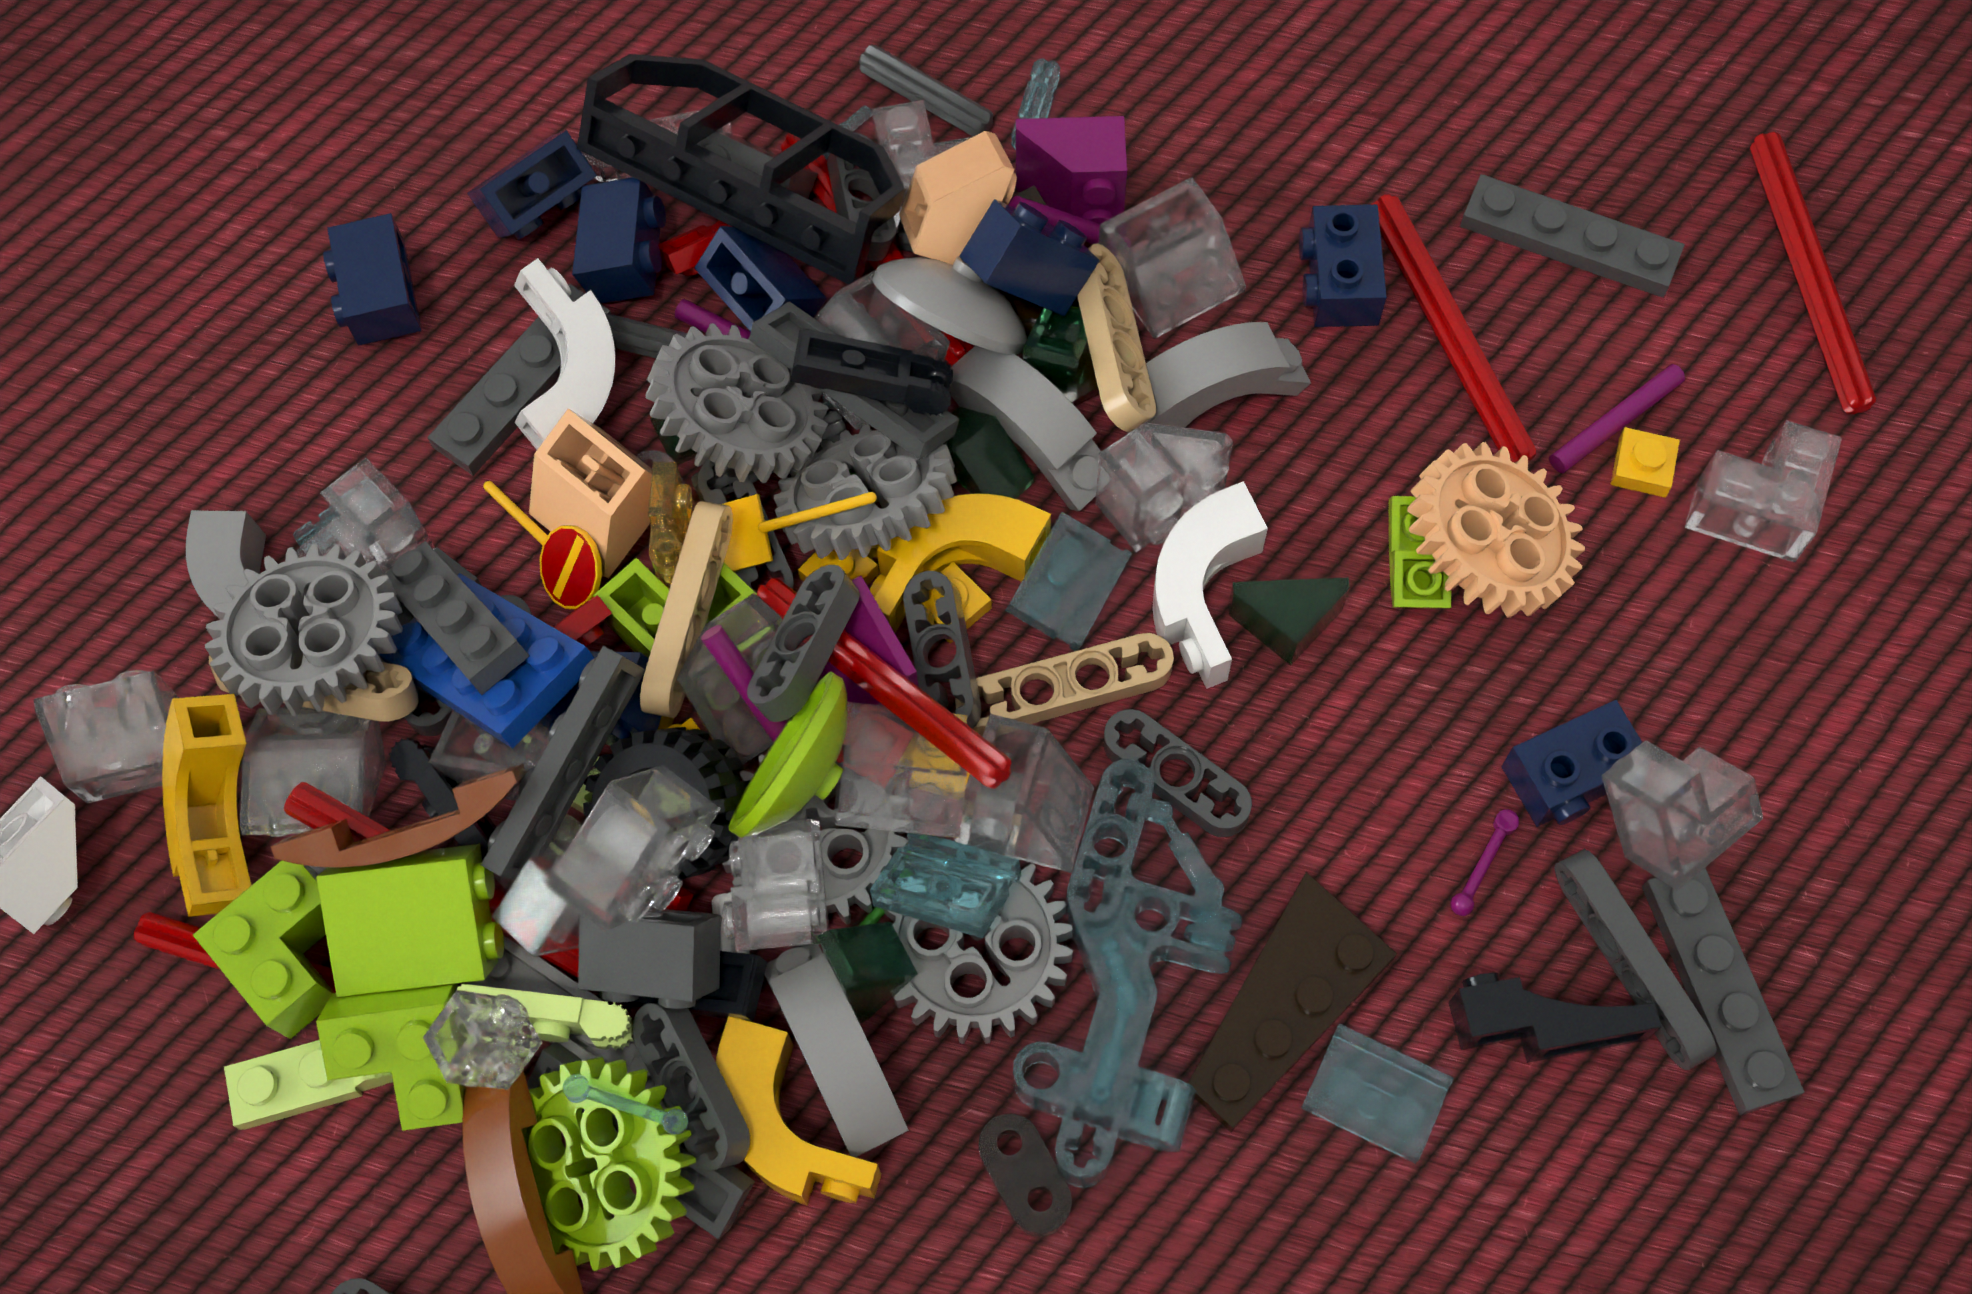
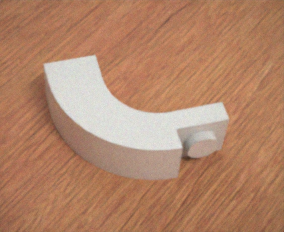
[514,258,615,450]
[1152,481,1268,689]

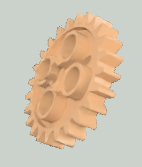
[1407,442,1585,618]

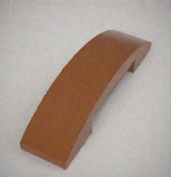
[271,763,526,868]
[462,1062,584,1294]

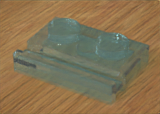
[1005,512,1132,651]
[870,829,1021,938]
[1301,1023,1454,1164]

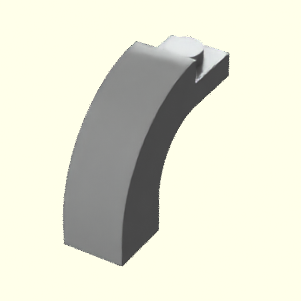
[1127,322,1311,442]
[949,346,1118,511]
[186,510,266,620]
[765,940,909,1157]

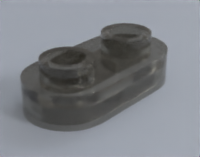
[978,1113,1072,1237]

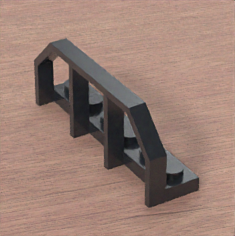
[577,54,905,286]

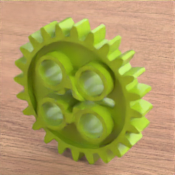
[522,1057,696,1271]

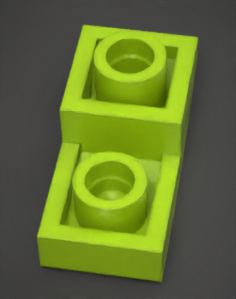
[1388,496,1452,609]

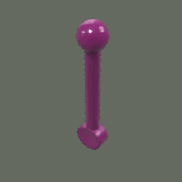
[1450,809,1519,916]

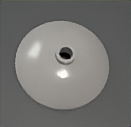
[872,256,1027,355]

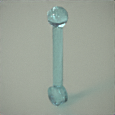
[563,1074,688,1135]

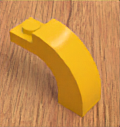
[870,494,1051,633]
[162,694,252,917]
[716,1016,881,1206]

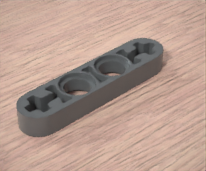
[1554,849,1717,1070]

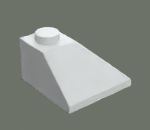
[0,776,78,934]

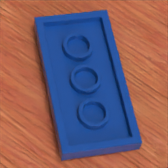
[378,573,595,749]

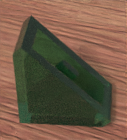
[1023,306,1089,394]
[943,407,1035,499]
[1228,577,1350,666]
[817,922,918,1024]

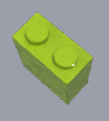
[316,844,504,997]

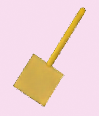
[722,492,877,572]

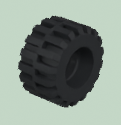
[583,727,750,884]

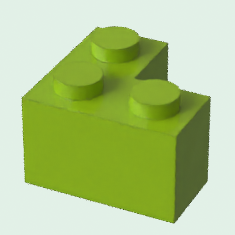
[593,558,765,692]
[193,861,335,1039]
[316,983,474,1131]

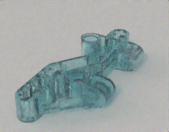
[1013,759,1243,1188]

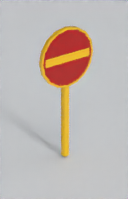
[483,481,602,609]

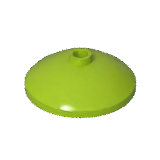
[729,672,847,838]

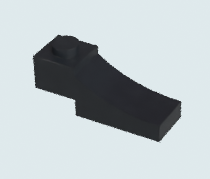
[1449,973,1662,1063]

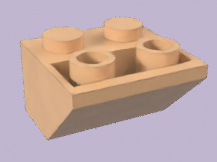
[899,131,1017,265]
[529,409,676,578]

